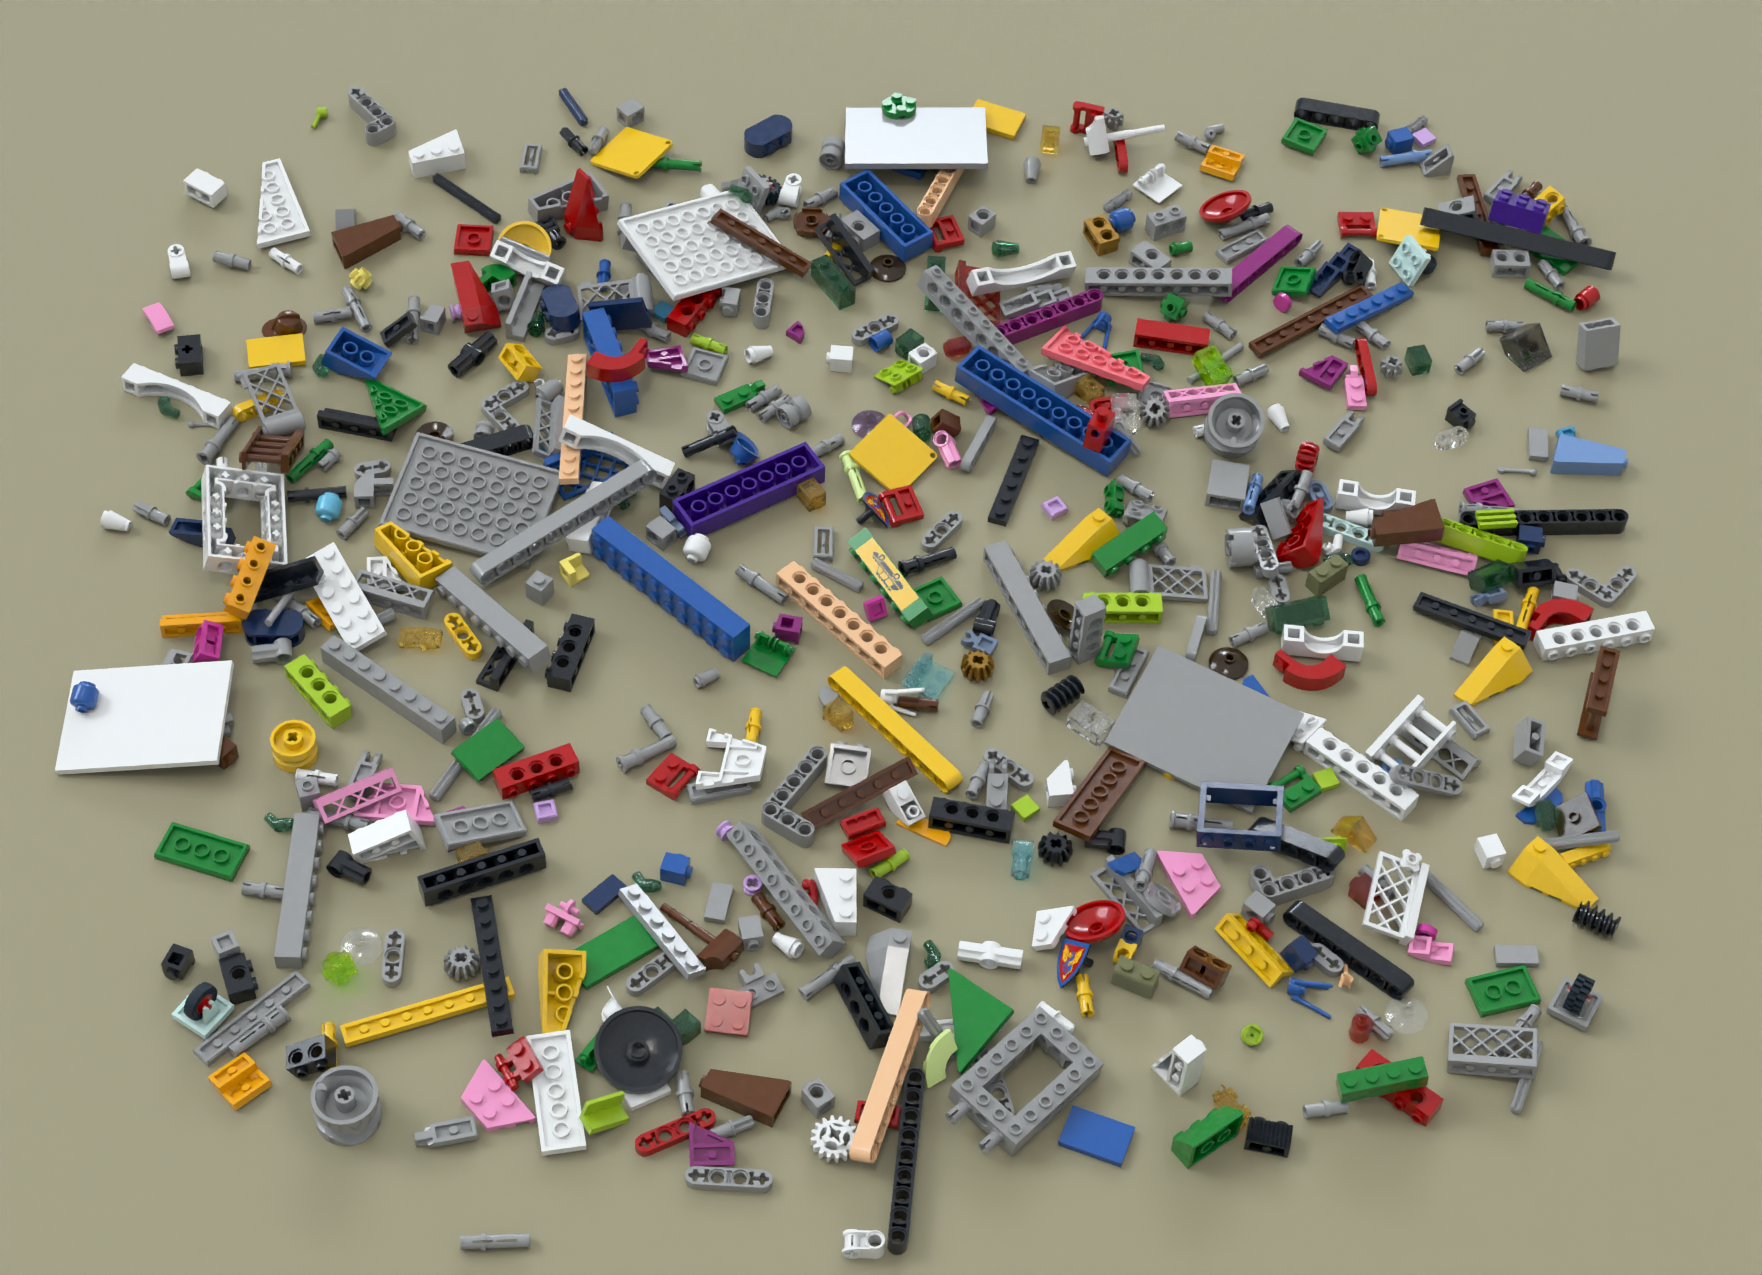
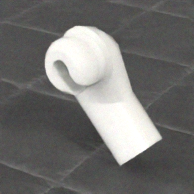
[1322,534,1344,556]

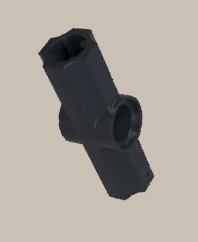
[448,331,498,377]

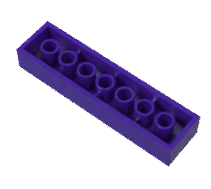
[672,442,825,537]

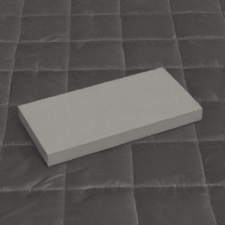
[433,800,527,851]

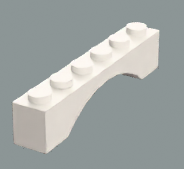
[966,251,1077,296]
[121,363,233,430]
[558,414,675,489]

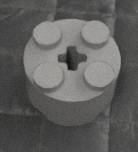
[1224,527,1258,568]

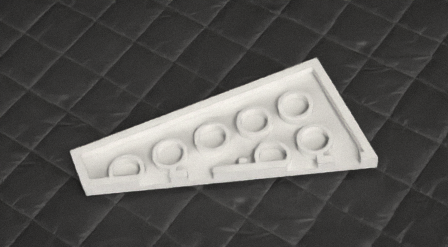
[257,158,311,249]

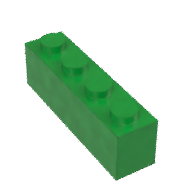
[1090,511,1168,578]
[1336,1056,1429,1103]

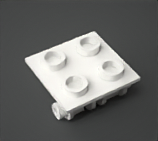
[1132,163,1182,203]
[1291,711,1327,752]

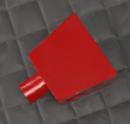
[1082,406,1116,454]

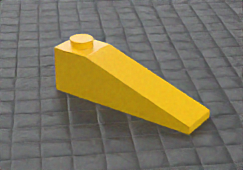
[1044,508,1120,571]
[1454,636,1533,706]

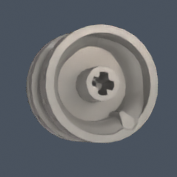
[1203,393,1265,458]
[310,1065,382,1146]

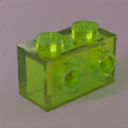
[1191,345,1233,386]

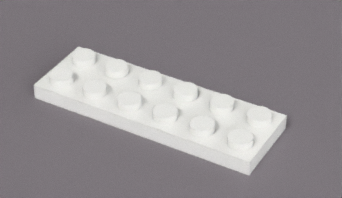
[307,542,387,651]
[526,1030,587,1156]

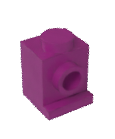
[772,613,803,645]

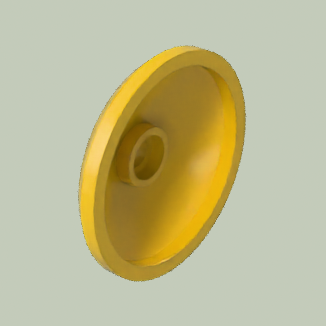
[498,221,552,275]

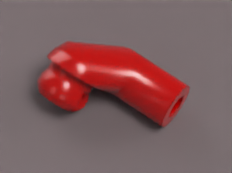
[802,879,818,905]
[1246,917,1274,941]

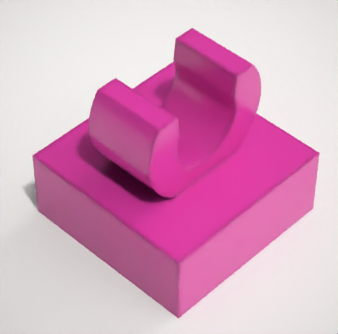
[863,595,888,622]

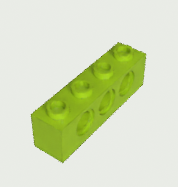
[1082,592,1163,624]
[284,654,352,729]

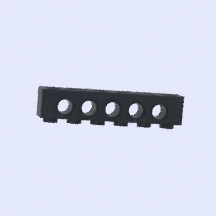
[417,838,546,907]

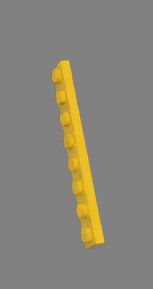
[340,976,515,1048]

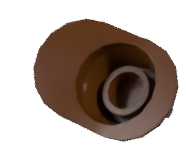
[262,310,307,337]

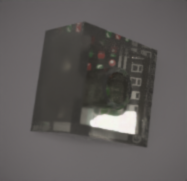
[1499,323,1552,372]

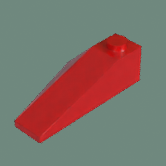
[564,168,603,242]
[451,261,501,333]
[1275,498,1324,569]

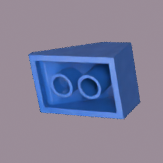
[322,326,392,380]

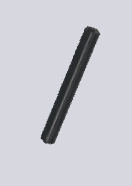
[432,173,501,224]

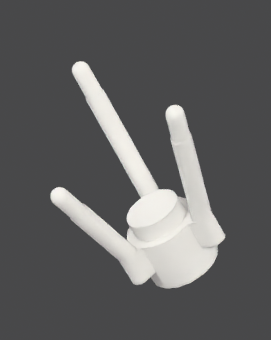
[880,688,925,717]

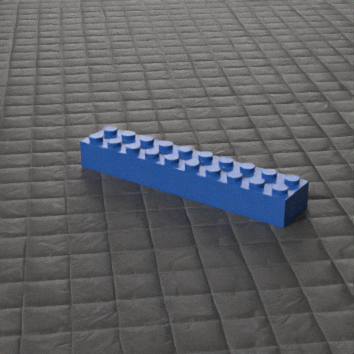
[955,345,1132,477]
[592,516,750,662]

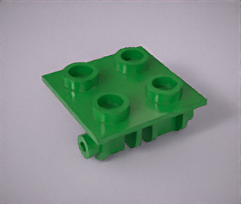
[741,631,796,677]

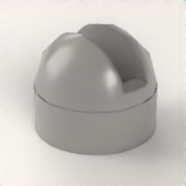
[459,717,477,735]

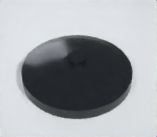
[594,1006,683,1094]

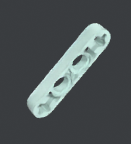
[1323,513,1385,552]

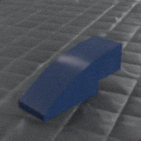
[169,518,236,548]

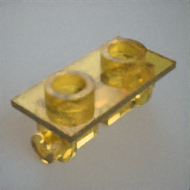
[1212,1084,1252,1129]

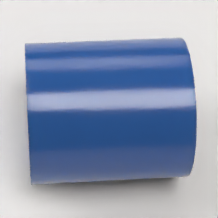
[868,329,893,352]

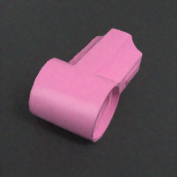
[933,430,962,470]

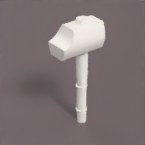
[1084,115,1165,155]

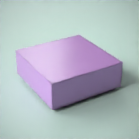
[1412,128,1436,148]
[1041,496,1068,520]
[533,799,558,824]

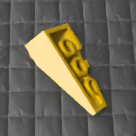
[1507,836,1599,909]
[538,949,586,1034]

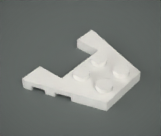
[695,728,767,790]

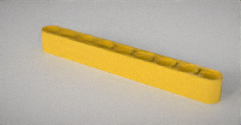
[827,666,963,793]

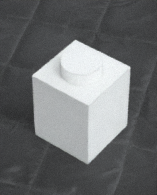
[826,345,853,373]
[1474,833,1506,869]

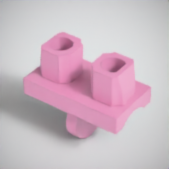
[543,899,585,938]

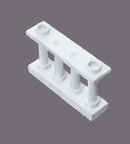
[1365,694,1457,780]

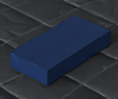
[582,874,627,915]

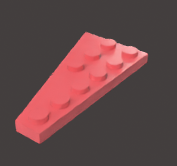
[1041,325,1150,391]

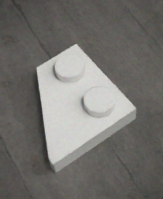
[367,556,406,592]
[1032,906,1077,951]

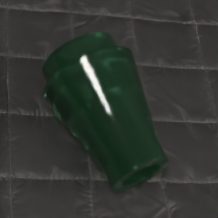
[991,240,1019,258]
[527,311,545,337]

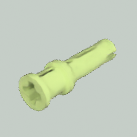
[839,450,866,504]

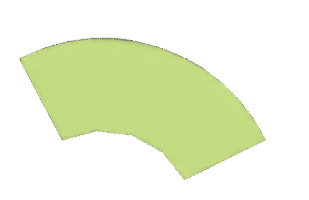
[922,1029,958,1088]

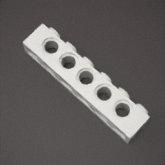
[1533,611,1655,661]
[1303,727,1419,821]

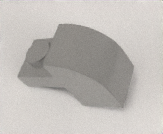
[354,472,395,509]

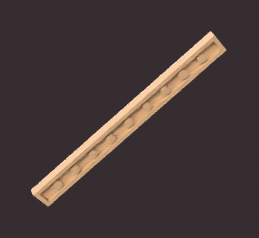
[559,354,587,485]

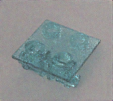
[900,652,955,699]

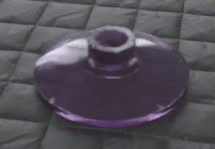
[852,410,886,439]

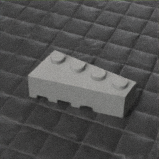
[528,171,609,222]

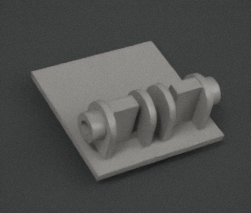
[1122,500,1167,527]

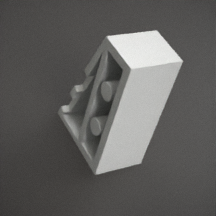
[408,129,466,179]
[348,810,427,864]
[814,868,857,936]
[1151,1034,1207,1096]

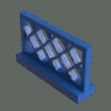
[543,432,629,501]

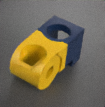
[1112,924,1143,964]

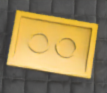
[973,99,1026,140]
[246,333,306,369]

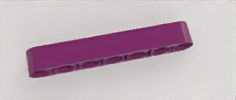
[1217,225,1303,303]
[995,289,1103,345]

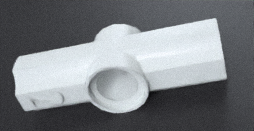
[957,941,1023,969]

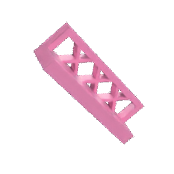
[1163,383,1242,418]
[1397,542,1478,577]
[312,767,402,824]

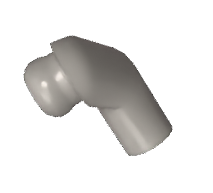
[764,207,791,222]

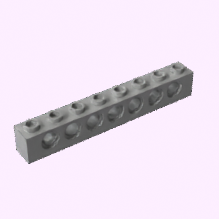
[917,265,1033,375]
[1085,267,1232,297]
[727,821,846,958]

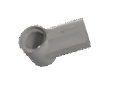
[251,638,293,665]

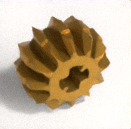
[960,648,995,683]

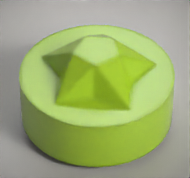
[1240,1024,1263,1047]

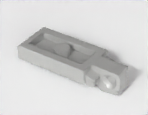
[414,1116,478,1148]

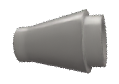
[1024,156,1041,184]

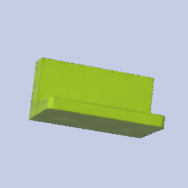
[579,1091,629,1135]

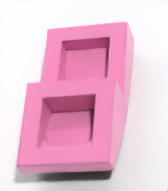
[142,302,175,334]
[1408,935,1454,966]

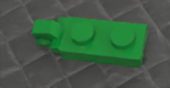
[714,380,766,414]

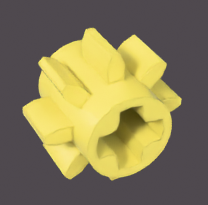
[349,267,372,290]

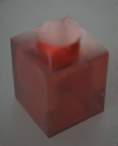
[1348,872,1383,910]

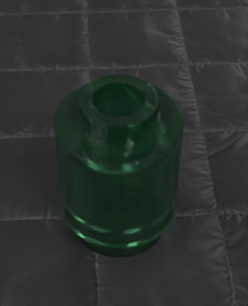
[912,414,932,442]
[1534,800,1558,831]

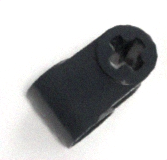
[1342,250,1373,285]

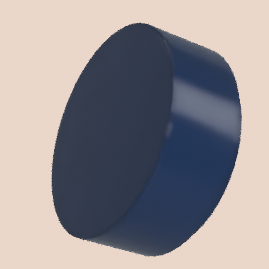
[1350,547,1371,566]

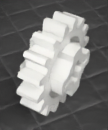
[810,1115,856,1163]

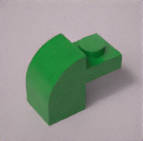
[479,264,517,292]

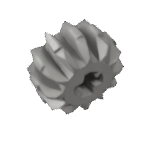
[1138,395,1170,427]
[1029,559,1062,593]
[443,944,480,982]

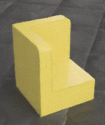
[559,552,590,587]

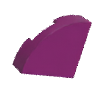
[786,321,804,344]

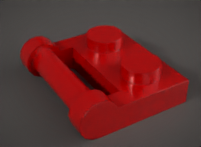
[1070,101,1105,134]
[1337,212,1377,238]
[930,215,965,253]
[878,485,924,528]
[646,753,700,800]

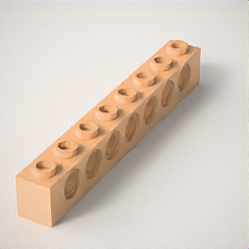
[776,561,902,679]

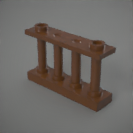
[239,426,304,473]
[1577,646,1620,740]

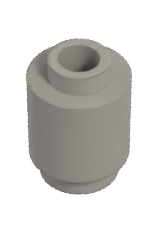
[535,379,564,402]

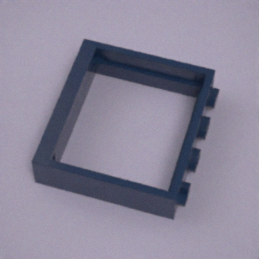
[1196,781,1284,852]

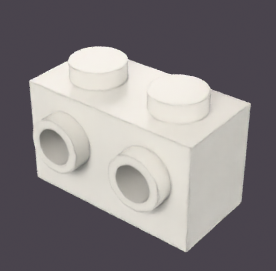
[183,168,227,208]

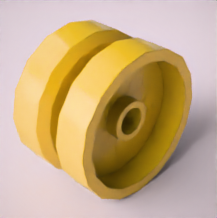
[270,720,319,773]

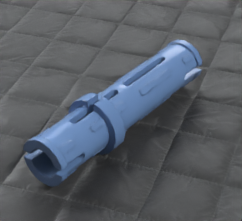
[1379,149,1433,167]
[1243,473,1264,515]

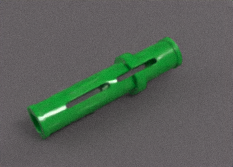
[650,157,702,172]
[1524,278,1577,312]
[285,438,334,484]
[1354,574,1385,627]

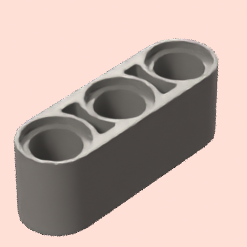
[753,278,774,329]

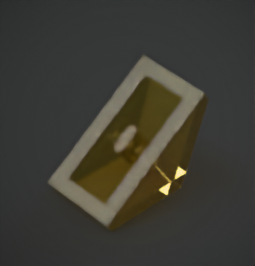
[1331,816,1377,854]

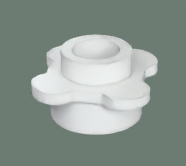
[1400,849,1422,872]

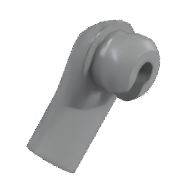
[1204,124,1225,141]

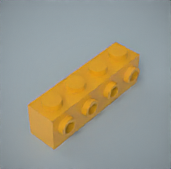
[222,536,276,620]

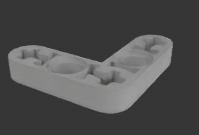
[481,381,529,431]
[1565,565,1637,608]

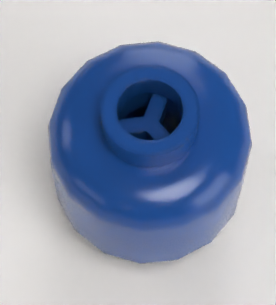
[1109,207,1136,233]
[70,681,99,713]

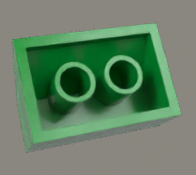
[1171,1105,1244,1169]

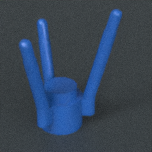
[1081,312,1112,350]
[1287,977,1333,1019]

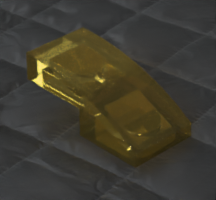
[397,627,443,651]

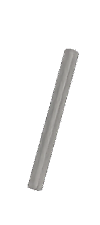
[429,707,502,801]

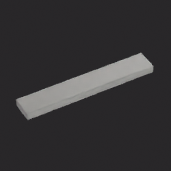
[193,970,311,1067]

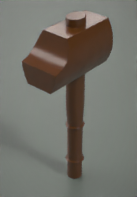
[660,903,744,972]

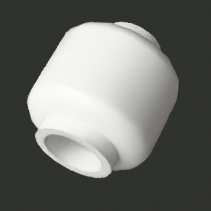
[683,533,711,564]

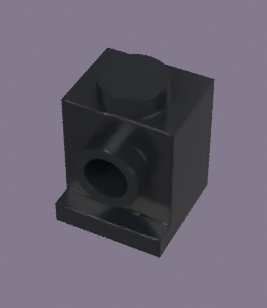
[1445,399,1476,432]
[161,943,195,980]

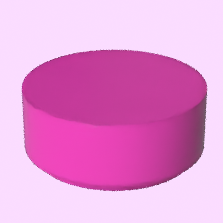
[1273,293,1292,312]
[1415,924,1438,941]

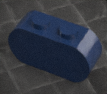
[744,114,792,158]
[539,284,581,332]
[242,609,305,647]

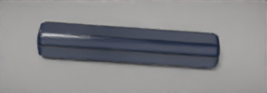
[559,88,588,126]

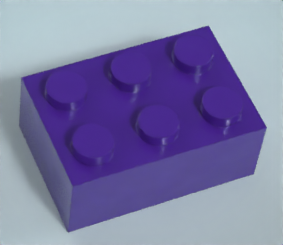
[1488,189,1551,234]

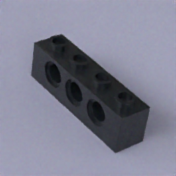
[545,613,595,692]
[928,797,1015,844]
[833,962,893,1050]

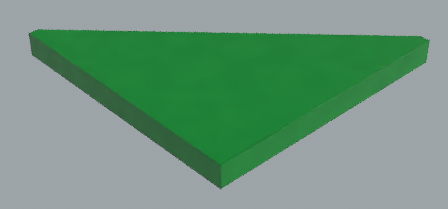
[365,379,427,435]
[948,968,1014,1075]

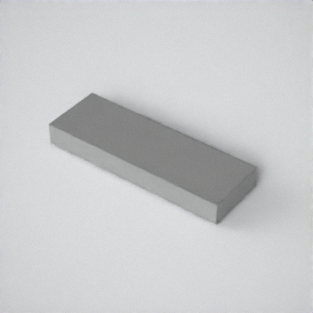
[1215,229,1268,265]
[1108,647,1149,699]
[687,782,752,805]

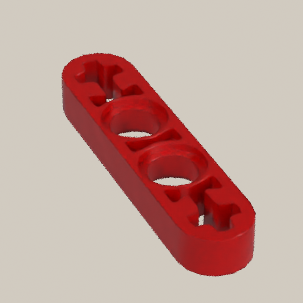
[1355,338,1377,396]
[635,1108,716,1157]

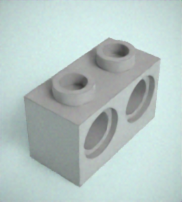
[1145,204,1187,241]
[1489,249,1531,279]

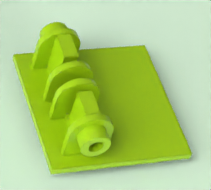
[873,359,924,394]

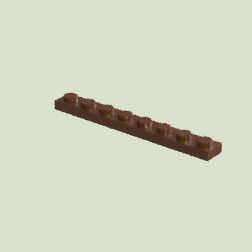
[1248,284,1373,358]

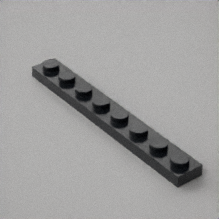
[470,895,514,1037]

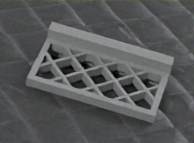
[1447,1022,1538,1079]

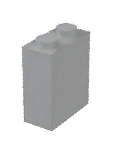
[1576,317,1621,371]
[1205,459,1250,512]

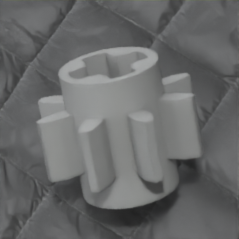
[1104,108,1124,130]
[1380,356,1403,379]
[1281,499,1300,523]

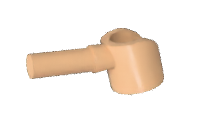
[1338,964,1354,990]

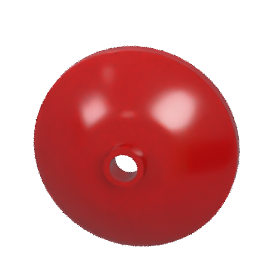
[1199,190,1252,223]
[1065,900,1126,944]

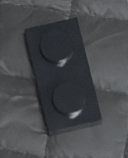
[380,311,418,348]

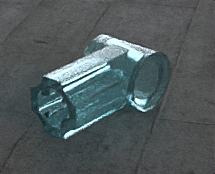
[1011,839,1034,880]

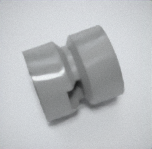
[819,136,845,170]
[776,395,812,429]

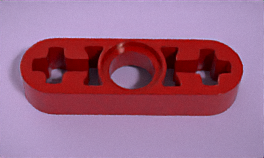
[1113,139,1128,173]

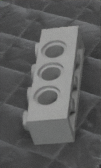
[1068,594,1106,665]

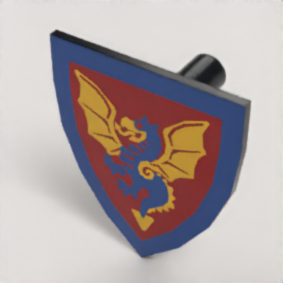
[856,492,889,528]
[1057,938,1093,988]

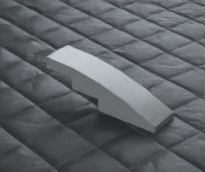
[999,287,1073,318]

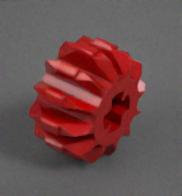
[1295,441,1320,473]

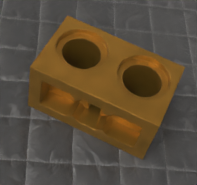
[1083,214,1120,256]

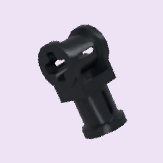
[535,216,566,250]

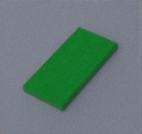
[154,822,250,882]
[574,916,658,990]

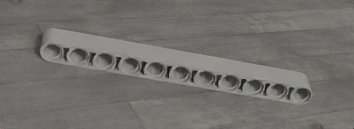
[470,460,657,585]

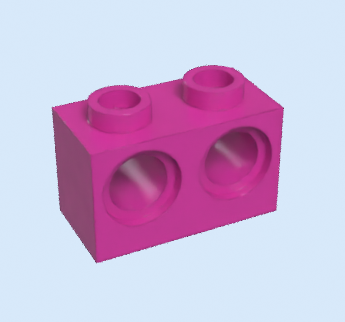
[192,620,224,663]

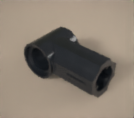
[972,599,1001,637]
[1085,828,1126,855]
[326,850,372,886]

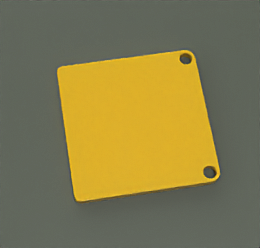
[590,127,673,179]
[1376,208,1441,251]
[849,414,937,490]

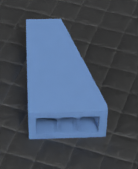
[1550,434,1629,476]

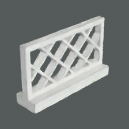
[1362,851,1430,946]

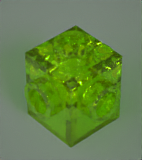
[321,950,358,984]

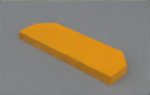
[896,818,951,847]

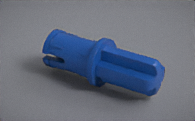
[596,259,611,292]

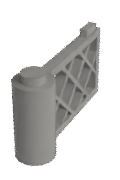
[577,273,654,322]
[240,363,306,436]
[1128,558,1208,603]

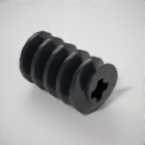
[1041,675,1085,716]
[1572,901,1621,939]

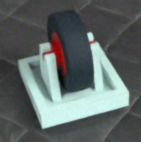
[1389,235,1437,286]
[171,982,235,1040]

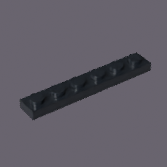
[987,435,1039,527]
[1413,592,1532,650]

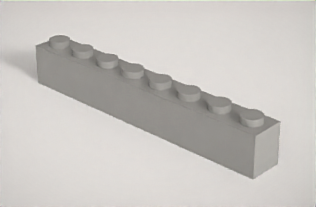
[983,540,1072,675]
[435,566,552,672]
[320,635,457,744]
[274,813,325,969]

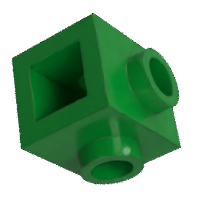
[1351,126,1383,154]
[1160,292,1190,322]

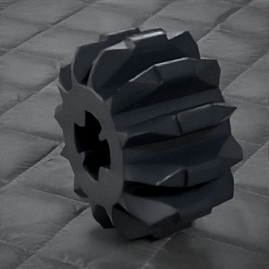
[1037,831,1073,867]

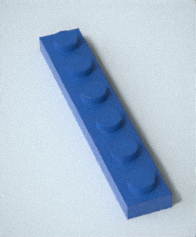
[1324,282,1414,334]

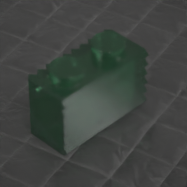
[1467,559,1515,594]

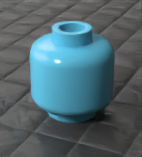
[315,492,343,523]

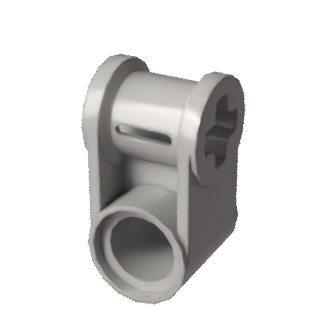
[706,410,734,447]

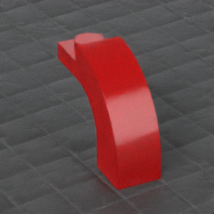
[586,337,649,382]
[1527,598,1594,641]
[1273,649,1346,691]

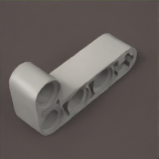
[348,86,396,146]
[1249,865,1335,906]

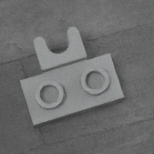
[737,963,785,1009]

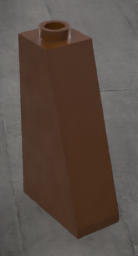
[331,215,403,269]
[1368,499,1445,547]
[699,1069,792,1128]

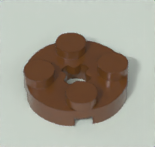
[793,207,829,238]

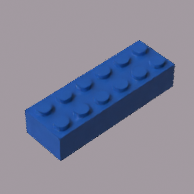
[839,169,933,262]
[582,307,639,418]

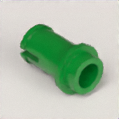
[1169,240,1193,256]

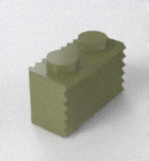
[1305,554,1348,597]
[1111,955,1160,999]

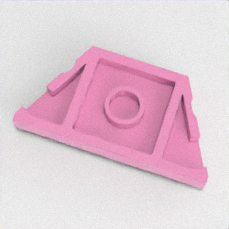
[354,783,435,826]
[1156,851,1221,919]
[461,1059,536,1132]

